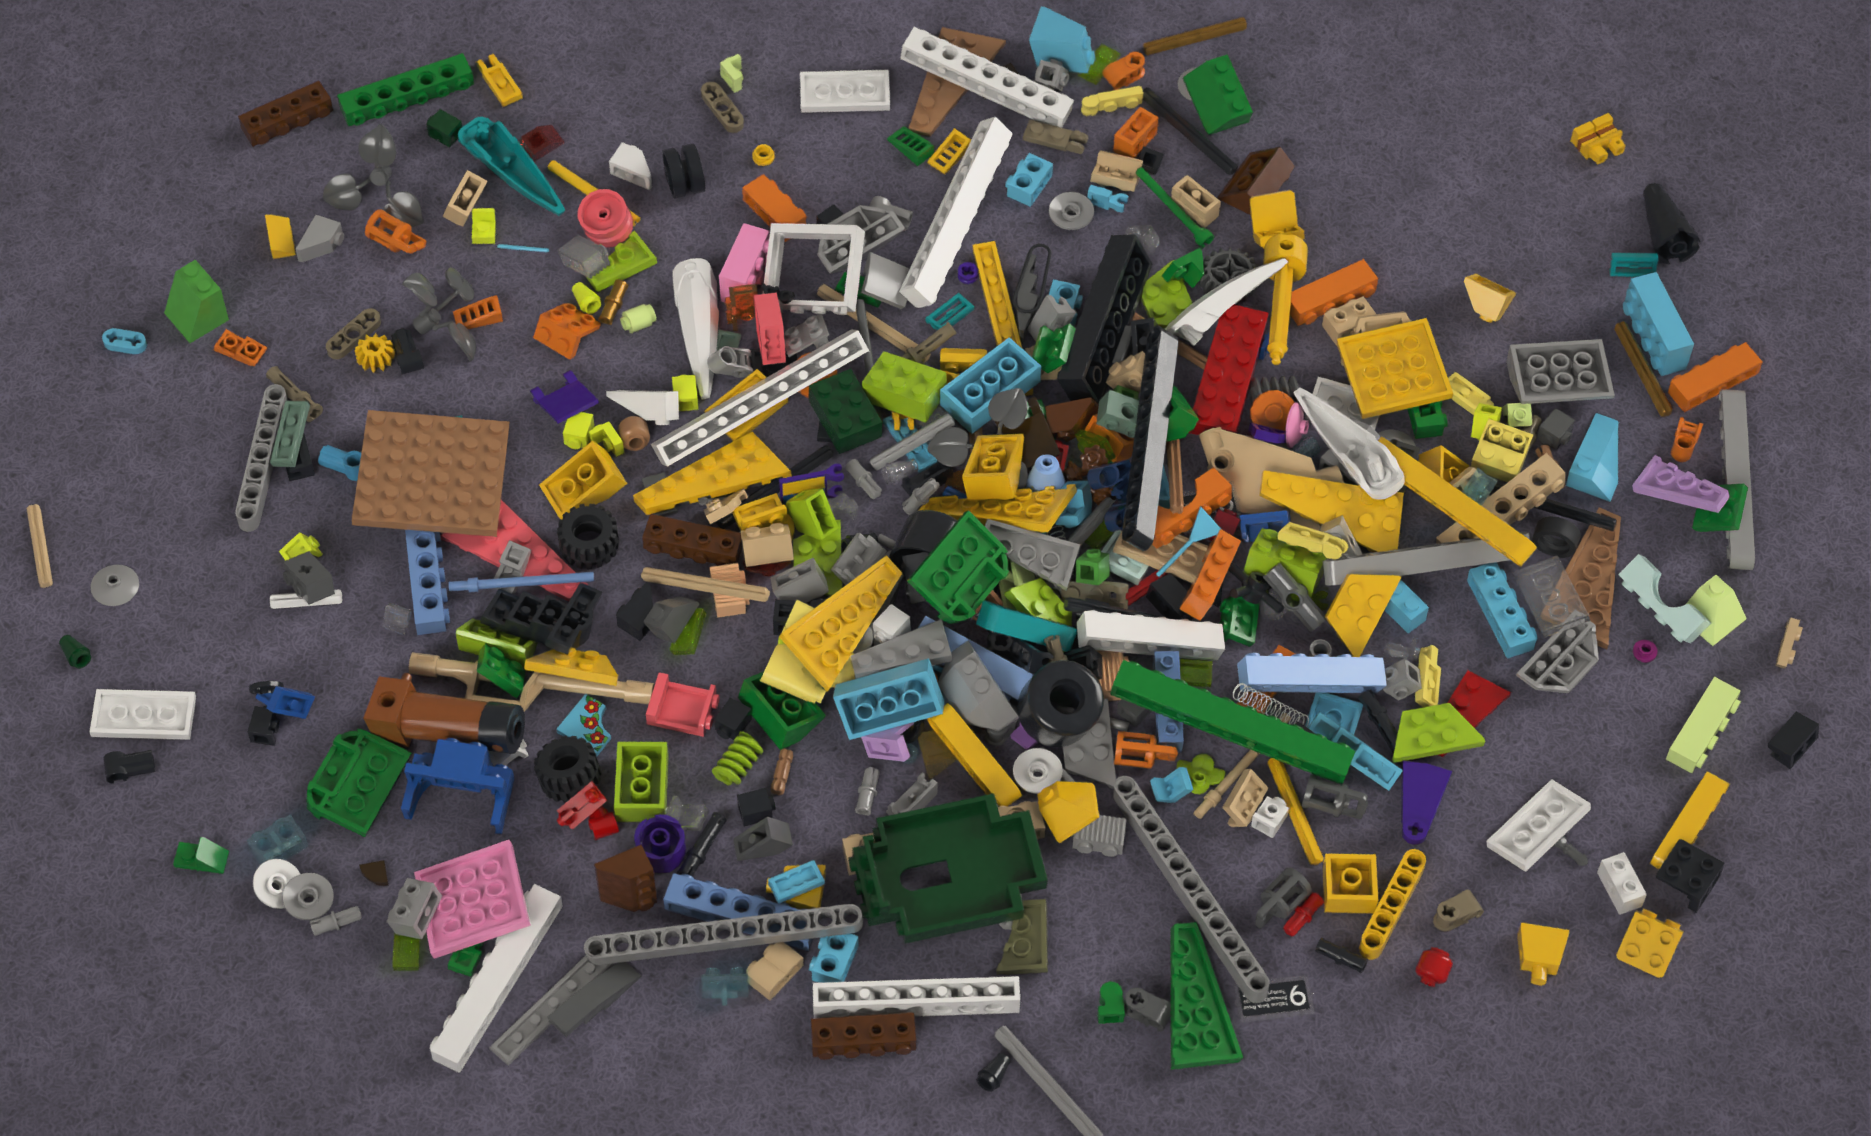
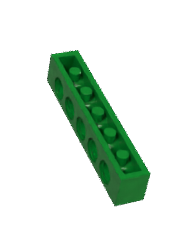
[337,53,474,127]

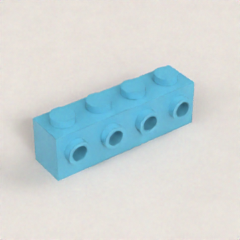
[1467,562,1537,658]

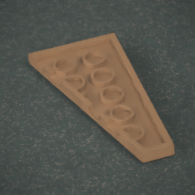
[909,27,1006,136]
[1540,507,1621,650]

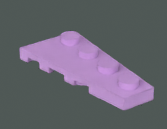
[1632,455,1729,513]

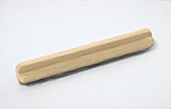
[27,504,53,588]

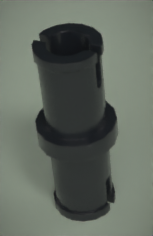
[1315,937,1368,974]

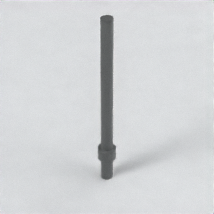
[856,299,883,424]

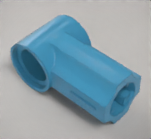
[318,445,361,481]

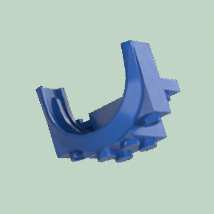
[401,738,515,834]

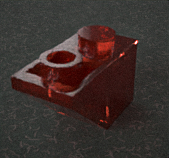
[519,125,565,162]

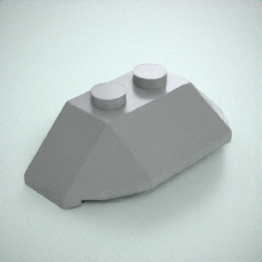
[817,205,905,274]
[1516,611,1599,693]
[938,641,1019,731]

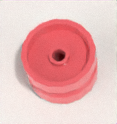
[578,189,633,247]

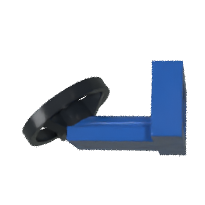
[249,681,315,719]

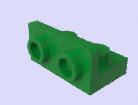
[1032,324,1076,374]
[1219,595,1260,647]

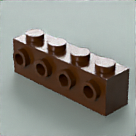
[238,81,333,147]
[642,514,742,566]
[811,1012,916,1060]

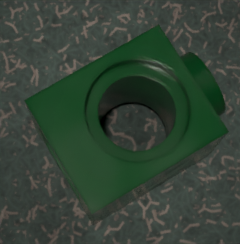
[426,109,462,148]

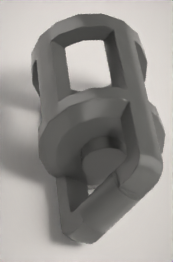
[1302,774,1368,819]
[1255,868,1312,929]

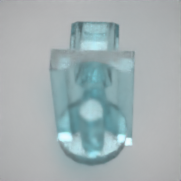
[1462,468,1498,506]
[701,967,748,1006]

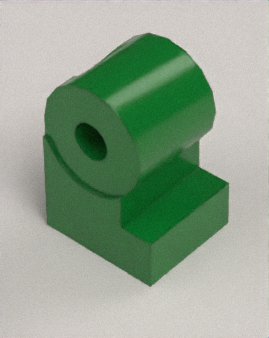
[1097,981,1125,1024]

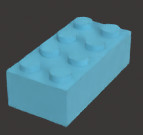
[1623,272,1694,376]
[940,337,1041,434]
[833,658,945,740]

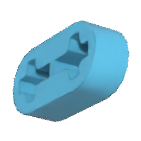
[102,328,147,354]

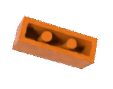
[742,174,807,242]

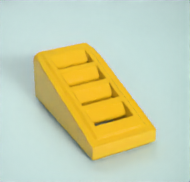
[927,128,971,175]

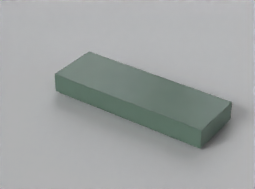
[270,401,310,467]

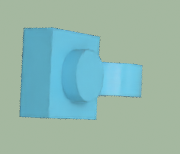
[1087,185,1128,212]

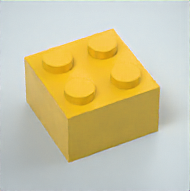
[1322,854,1378,913]

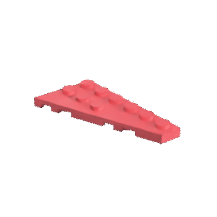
[440,500,588,602]

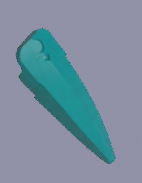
[458,116,565,216]

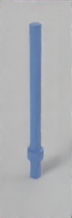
[449,572,594,592]

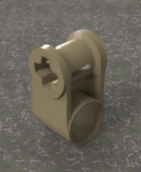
[1433,890,1484,932]

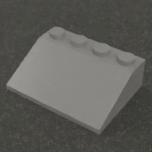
[1506,339,1615,404]

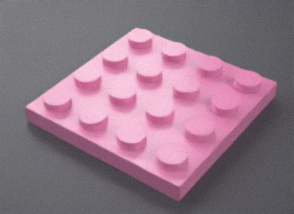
[414,840,531,959]

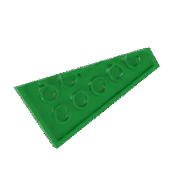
[1171,922,1243,1070]

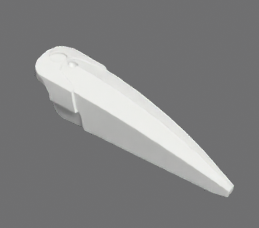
[673,258,719,400]
[1165,258,1288,346]
[1293,388,1405,500]

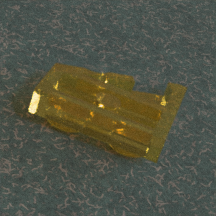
[918,730,957,780]

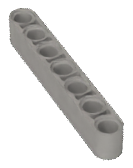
[235,384,288,532]

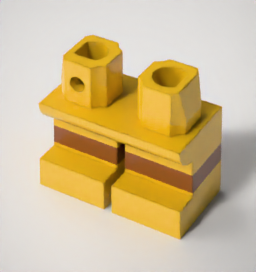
[1570,113,1626,164]

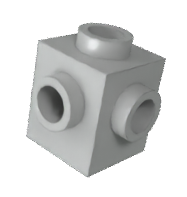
[1034,59,1069,91]
[1383,659,1422,701]

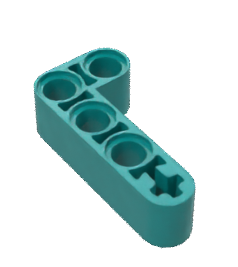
[976,601,1077,652]

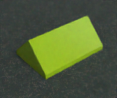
[456,618,538,668]

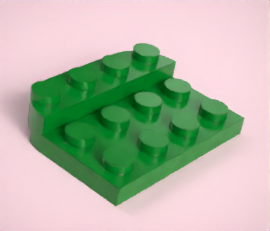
[907,510,1009,624]
[306,729,411,837]

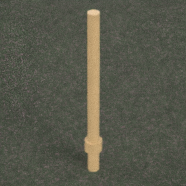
[1194,713,1291,819]

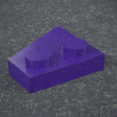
[1248,422,1286,444]

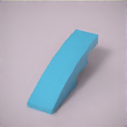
[1308,711,1403,791]

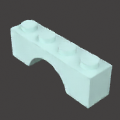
[1618,554,1711,643]

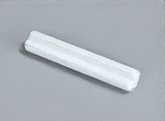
[270,589,342,609]

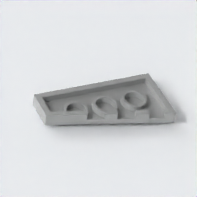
[985,519,1080,591]
[850,619,952,679]

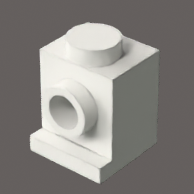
[1251,796,1289,838]

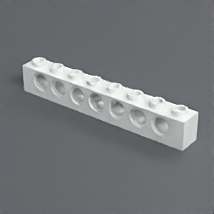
[900,27,1074,128]
[813,976,1020,1019]

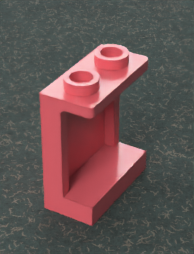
[646,672,720,737]

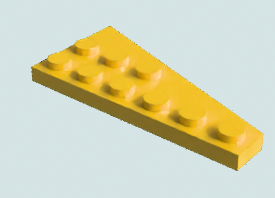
[633,431,792,515]
[1259,470,1404,553]
[918,484,1077,533]
[779,555,902,692]

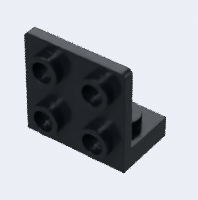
[1656,839,1724,913]

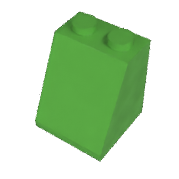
[164,260,229,343]

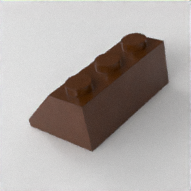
[1217,147,1295,215]
[594,845,657,912]

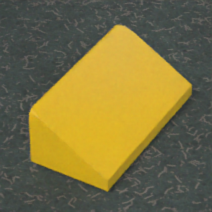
[265,215,296,259]

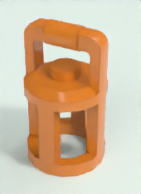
[365,209,427,254]
[1114,731,1178,769]

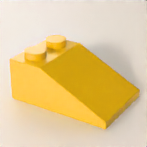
[962,434,1024,501]
[539,440,628,519]

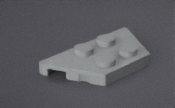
[1063,699,1116,789]

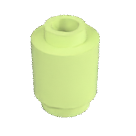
[620,304,656,333]

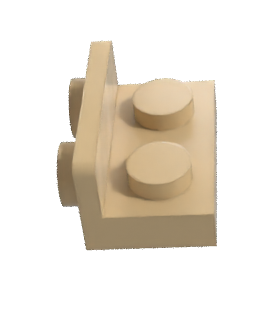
[1222,769,1268,827]

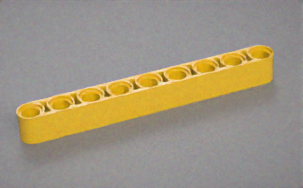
[1378,436,1537,567]

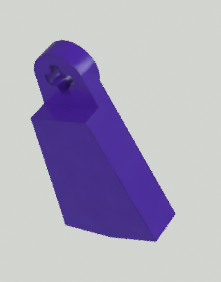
[1401,761,1452,845]

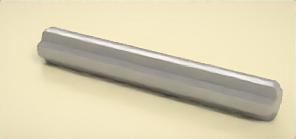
[870,414,955,471]

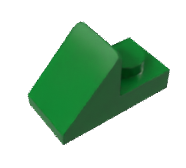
[1162,248,1204,288]
[173,837,229,874]

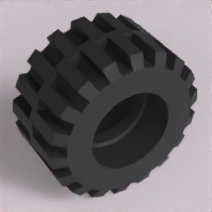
[557,504,619,569]
[534,736,601,803]

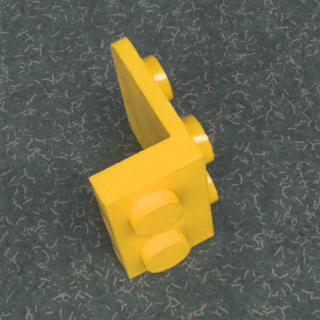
[1250,190,1305,248]
[1616,908,1684,978]

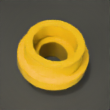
[752,144,775,166]

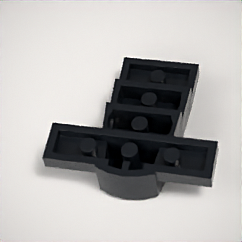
[480,582,602,655]

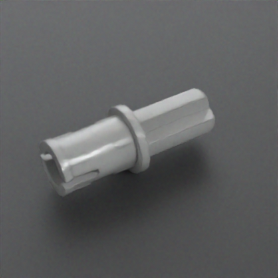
[845,459,882,499]
[902,478,940,515]
[855,767,879,816]
[310,906,362,936]

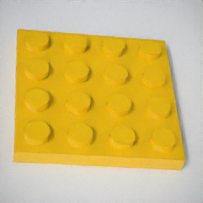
[1337,318,1453,419]

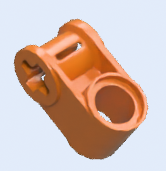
[1102,52,1145,90]
[1671,417,1703,462]

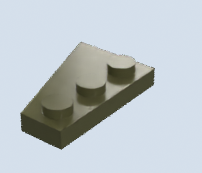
[996,899,1048,975]

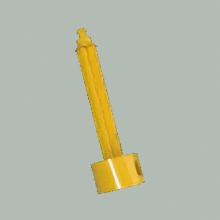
[1263,234,1308,365]

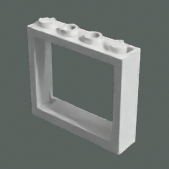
[763,223,865,315]

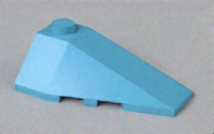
[1565,413,1618,502]

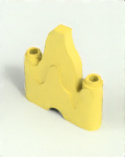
[760,600,855,704]

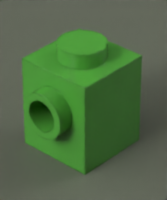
[1076,549,1110,586]

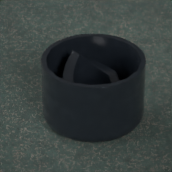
[889,510,958,581]
[1017,660,1104,747]

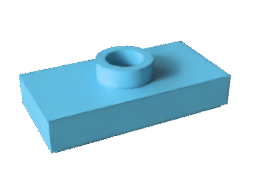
[768,860,825,904]

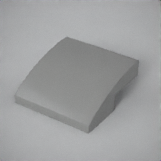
[861,252,910,309]

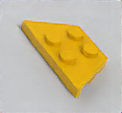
[1325,574,1402,657]
[524,647,618,686]

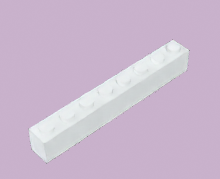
[430,884,563,1073]

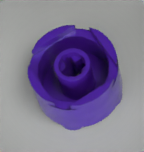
[634,814,686,873]

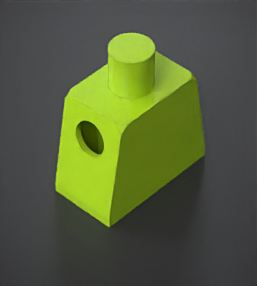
[786,488,839,540]

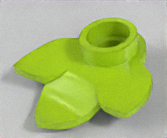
[1176,754,1225,794]

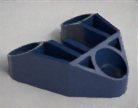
[1088,460,1131,532]

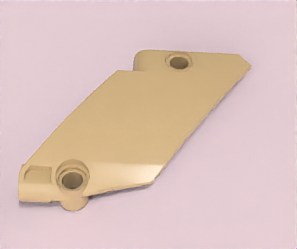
[1199,427,1344,531]

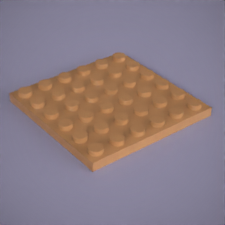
[352,410,510,537]

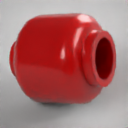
[1415,947,1453,987]

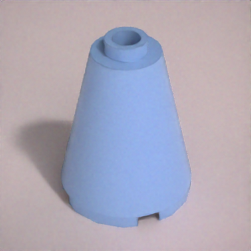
[1025,455,1066,492]

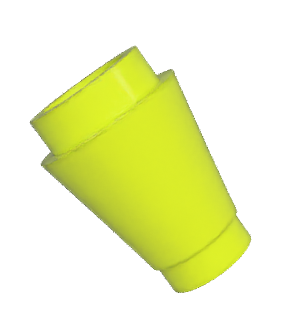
[572,282,601,314]

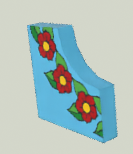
[556,694,611,757]

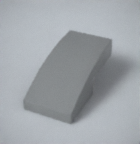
[494,540,531,594]

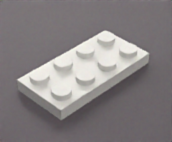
[800,70,890,112]
[90,689,196,740]
[1486,779,1591,872]

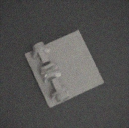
[784,314,830,357]

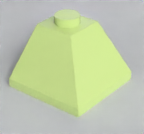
[1685,575,1747,646]

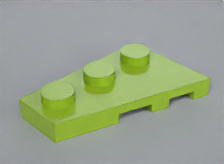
[585,230,657,292]

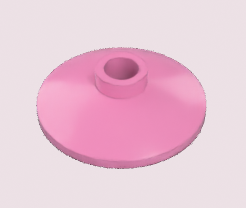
[1286,402,1309,449]

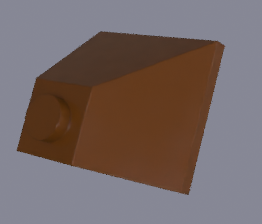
[1045,397,1099,440]

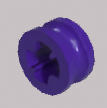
[958,262,978,284]

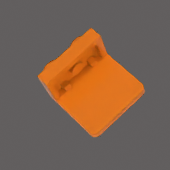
[533,303,601,360]

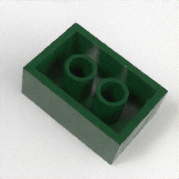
[809,369,882,454]

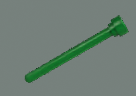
[1136,168,1214,249]

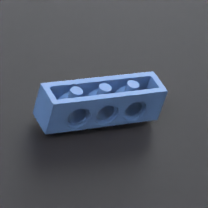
[1153,651,1184,752]

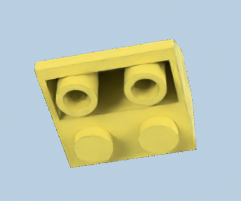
[1471,419,1533,482]

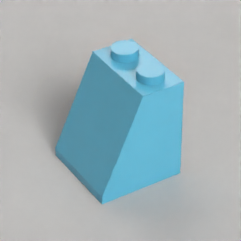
[1029,7,1095,73]

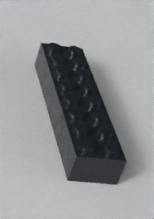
[1057,234,1152,404]

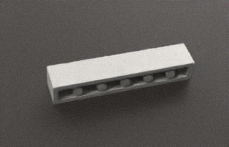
[1077,610,1225,661]

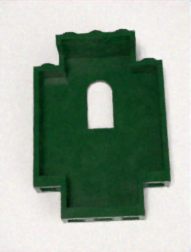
[848,793,1048,944]

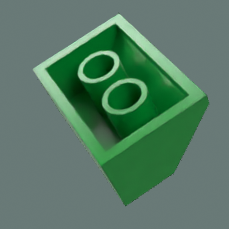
[1183,54,1253,135]
[1138,385,1199,442]
[738,671,826,750]

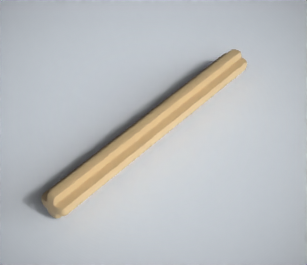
[817,284,931,364]
[641,567,770,602]

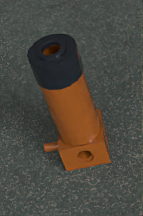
[363,673,525,754]

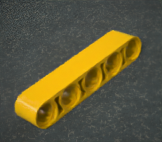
[927,703,1022,807]
[1650,771,1730,869]
[1359,849,1426,960]

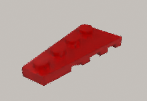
[1439,670,1511,757]

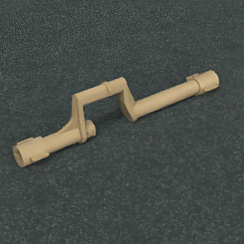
[409,652,655,712]

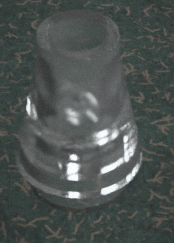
[881,458,918,485]

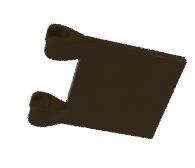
[995,397,1061,469]

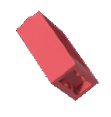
[754,293,786,365]

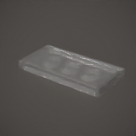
[1512,555,1590,638]

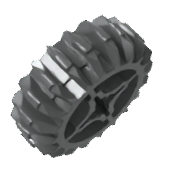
[1199,247,1258,305]

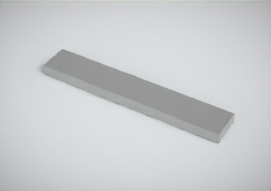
[490,946,615,1066]

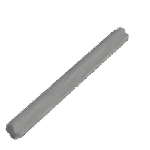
[995,1026,1103,1136]

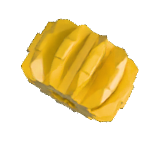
[355,333,395,373]

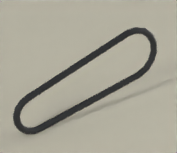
[1012,243,1051,313]

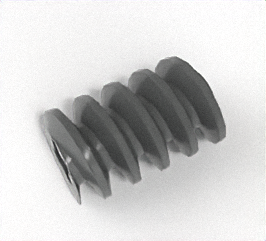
[1249,375,1299,405]

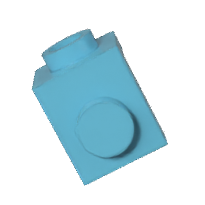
[1150,767,1193,803]

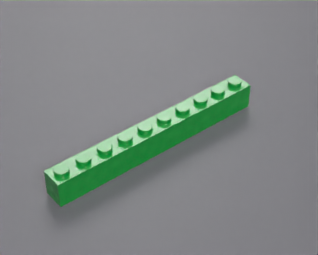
[1110,660,1356,785]

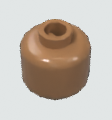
[618,416,650,451]

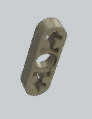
[701,82,744,133]
[326,309,381,359]

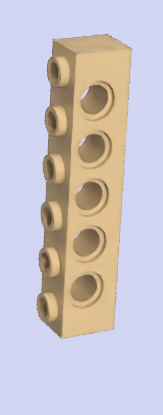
[1436,453,1565,544]

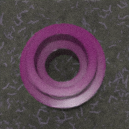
[1633,640,1658,663]

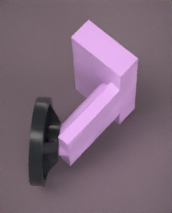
[861,719,924,762]

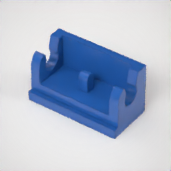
[1239,510,1291,543]

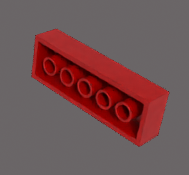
[1189,304,1269,435]

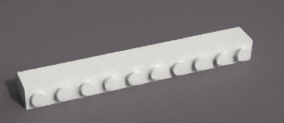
[899,117,1012,308]
[651,329,869,466]

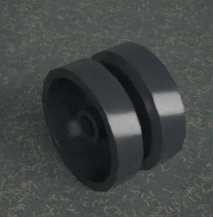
[662,143,706,199]

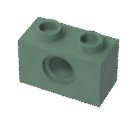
[1096,390,1139,438]

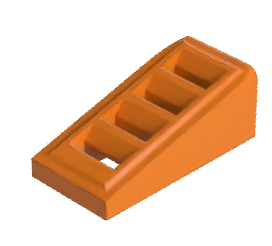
[453,295,503,329]

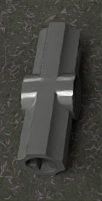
[1263,563,1326,632]

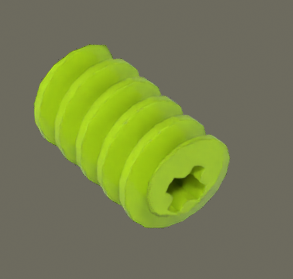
[712,731,763,786]

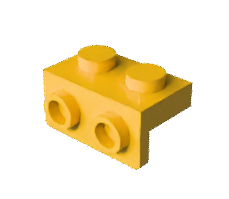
[940,348,987,373]
[732,493,787,531]

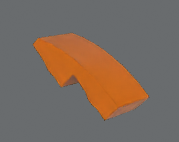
[214,329,267,367]

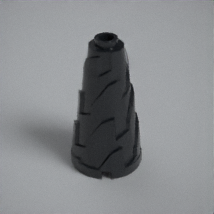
[1643,183,1701,264]

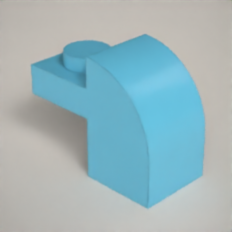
[1055,481,1092,528]

